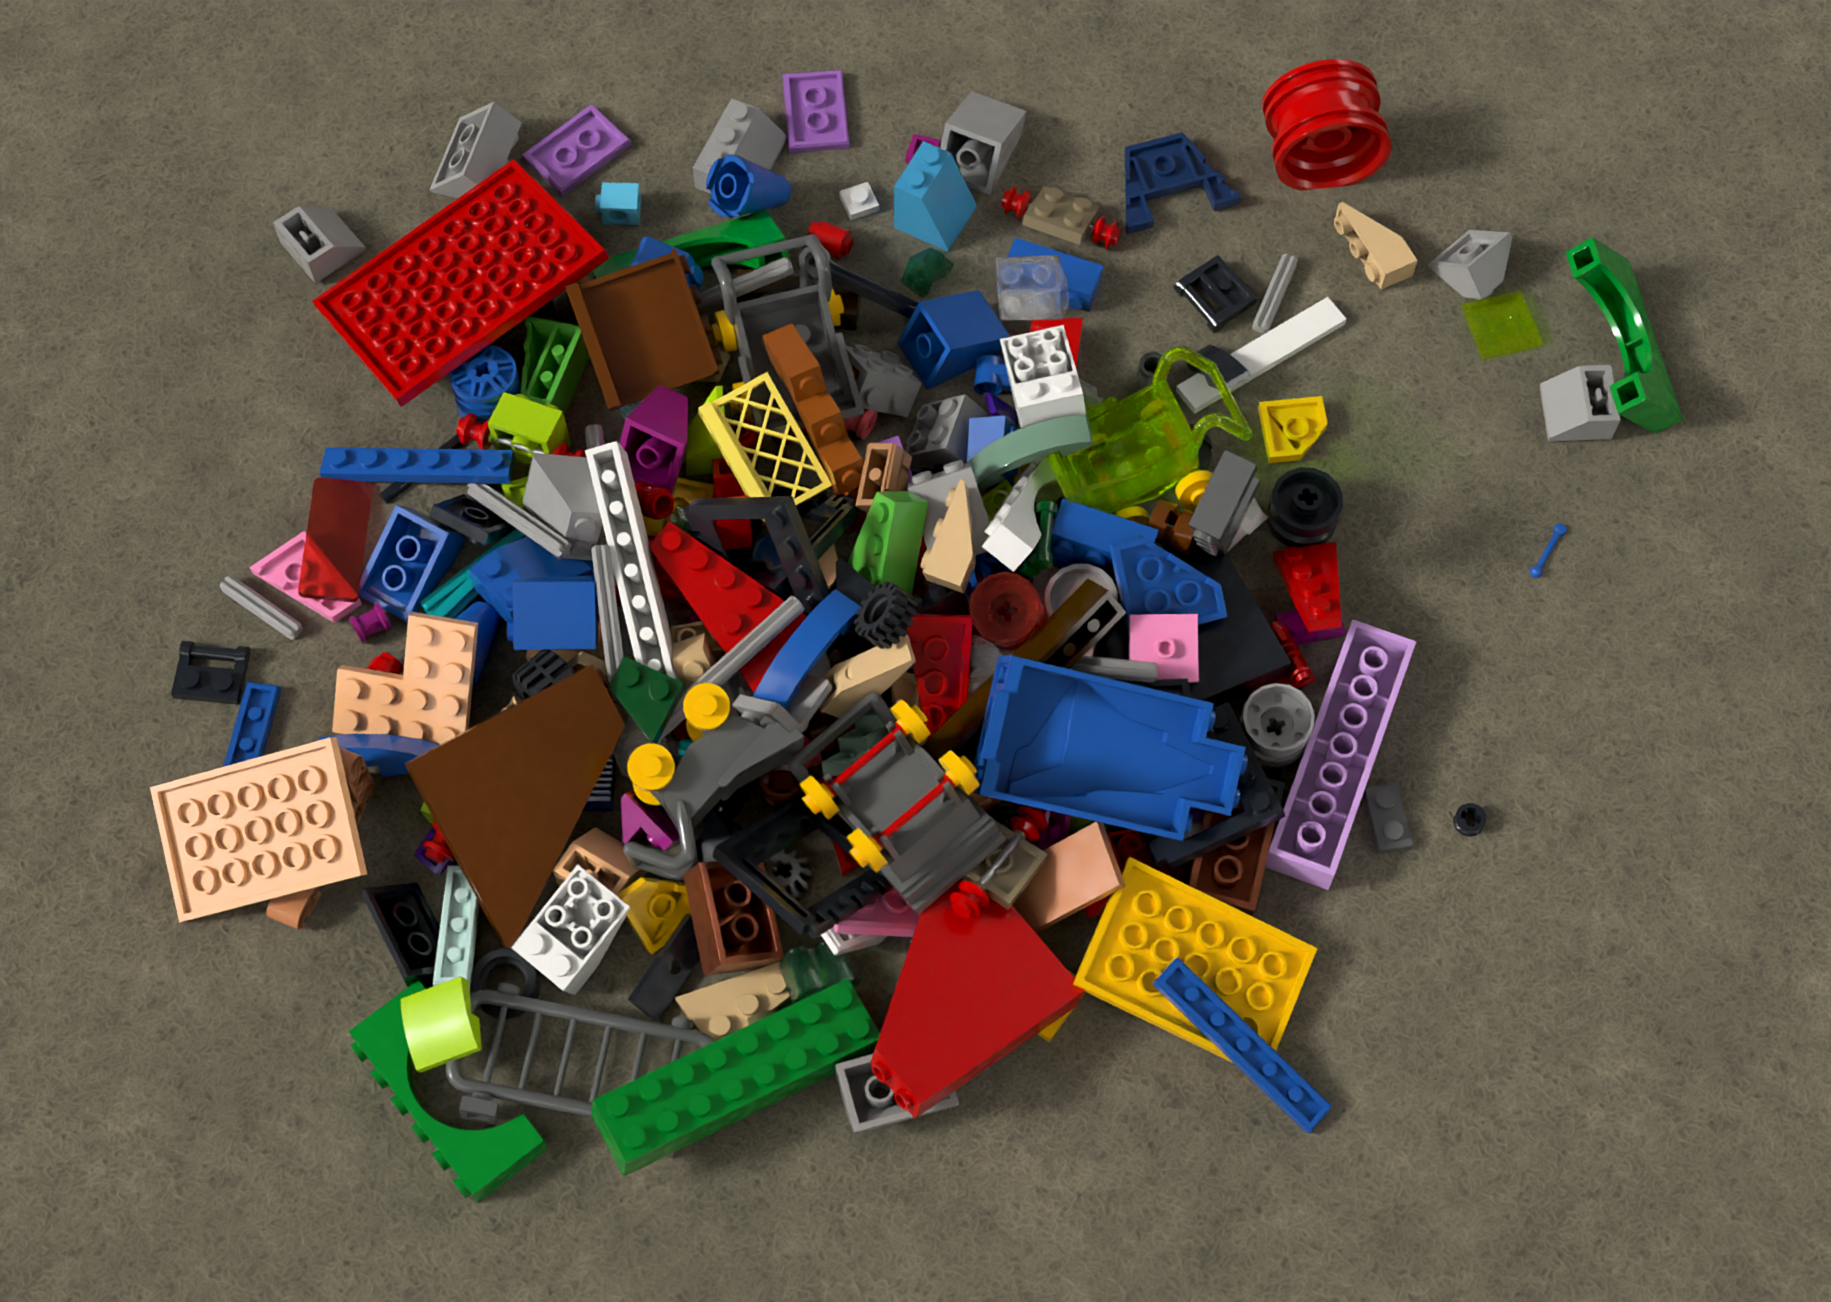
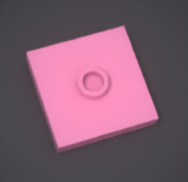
[1128,614,1199,683]

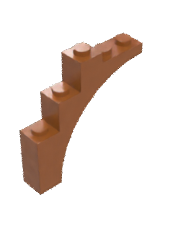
[762,323,867,535]

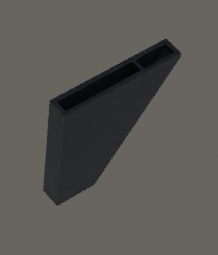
[1096,510,1291,708]

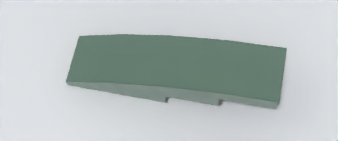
[822,694,894,776]

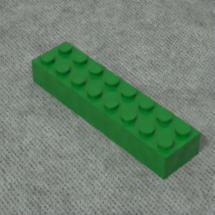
[591,978,880,1177]

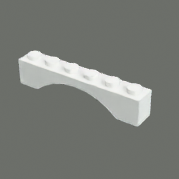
[982,451,1082,572]

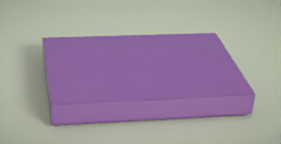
[782,70,850,153]
[522,104,632,196]

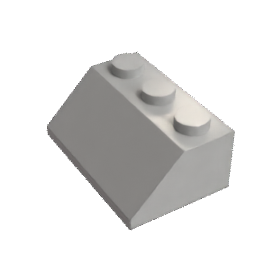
[693,98,788,194]
[429,102,522,198]
[835,1054,959,1134]

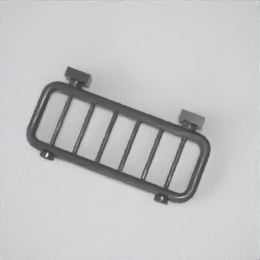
[446,983,715,1158]

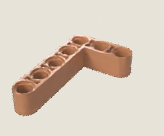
[266,747,375,930]

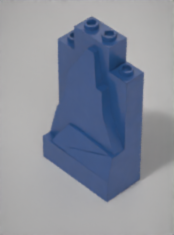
[972,655,1248,841]

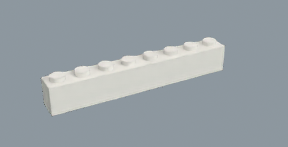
[585,441,680,681]

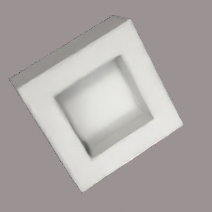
[839,182,879,220]

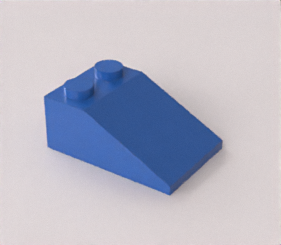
[354,505,466,622]
[468,537,592,622]

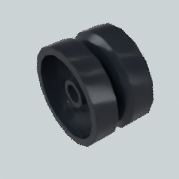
[1267,467,1343,548]

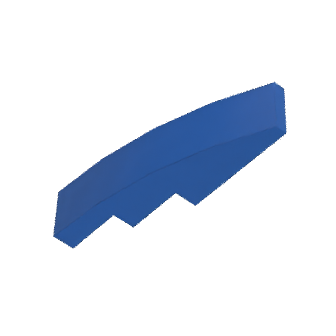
[317,733,440,777]

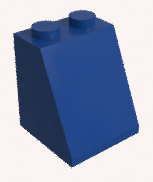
[897,290,1010,390]
[506,575,598,650]

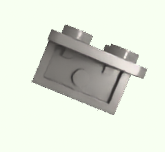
[846,344,922,417]
[733,675,832,734]

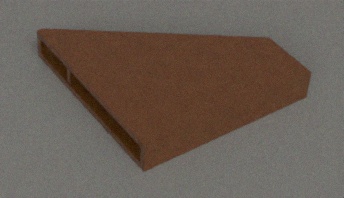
[404,665,626,949]

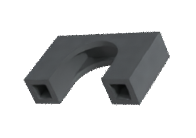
[1188,450,1260,557]

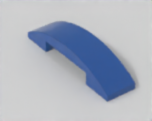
[753,589,862,710]

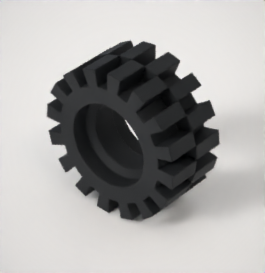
[854,581,917,649]

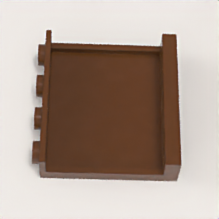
[565,248,723,411]

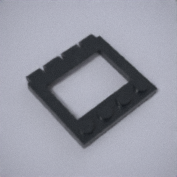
[725,482,860,598]
[684,496,830,616]
[1138,702,1286,869]
[712,794,894,938]

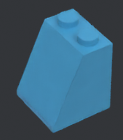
[894,141,977,252]

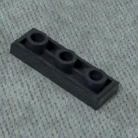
[627,914,700,1021]

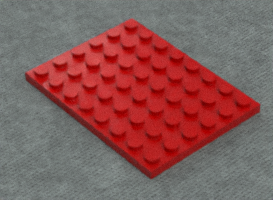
[312,159,609,407]

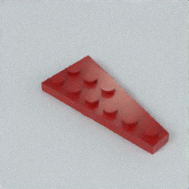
[648,521,807,693]

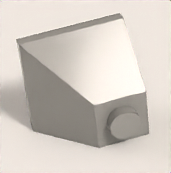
[1427,230,1512,300]

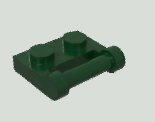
[1013,500,1058,585]

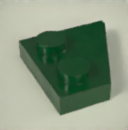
[608,656,687,744]

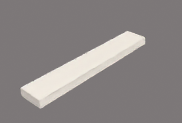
[1176,297,1346,414]

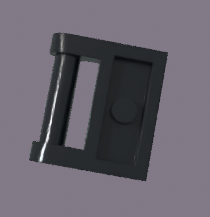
[1174,255,1257,333]
[171,640,251,705]

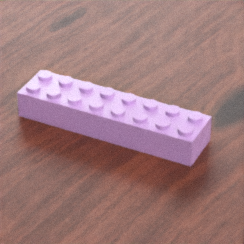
[1265,619,1416,890]

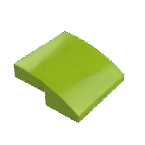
[400,976,482,1073]

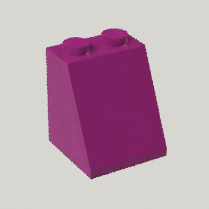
[620,385,688,495]

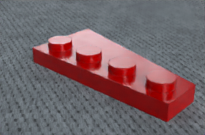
[1273,542,1341,632]
[906,614,973,740]

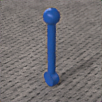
[1530,523,1566,578]

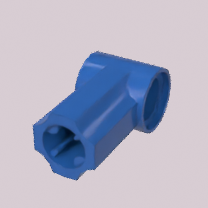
[974,355,1012,396]

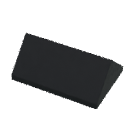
[361,883,440,988]

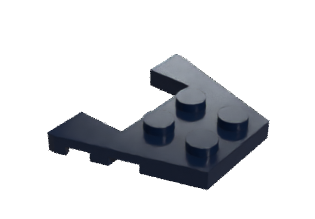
[1124,132,1241,234]

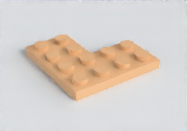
[332,612,478,744]

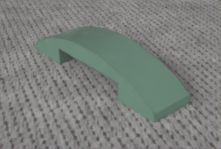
[968,414,1094,491]

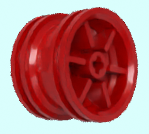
[1262,59,1392,191]

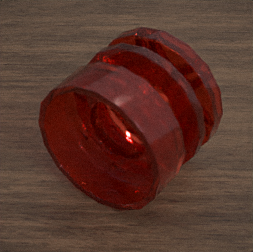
[969,572,1046,650]

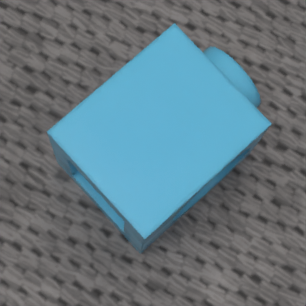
[595,182,641,225]

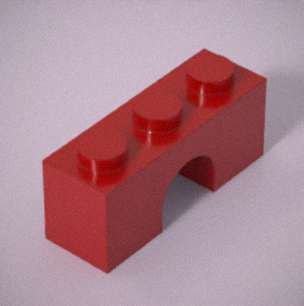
[712,458,753,549]

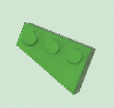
[521,316,590,416]
[847,491,928,595]

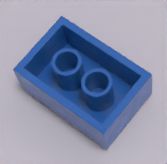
[1051,499,1158,587]

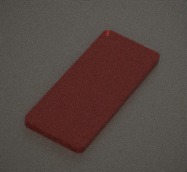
[298,477,373,602]

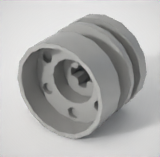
[1240,683,1315,769]

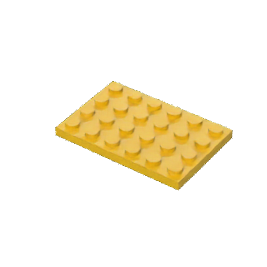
[1073,857,1318,1064]

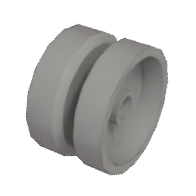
[1045,564,1118,643]

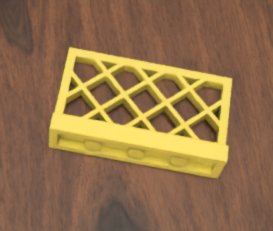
[698,372,832,526]

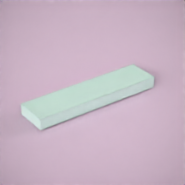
[433,866,480,989]

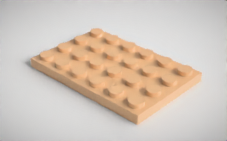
[150,737,367,922]

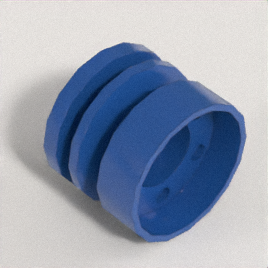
[450,345,521,423]

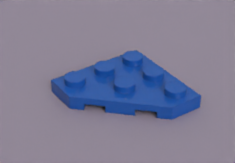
[1109,535,1227,639]

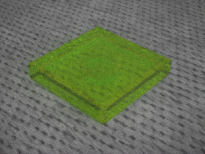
[1461,291,1543,360]

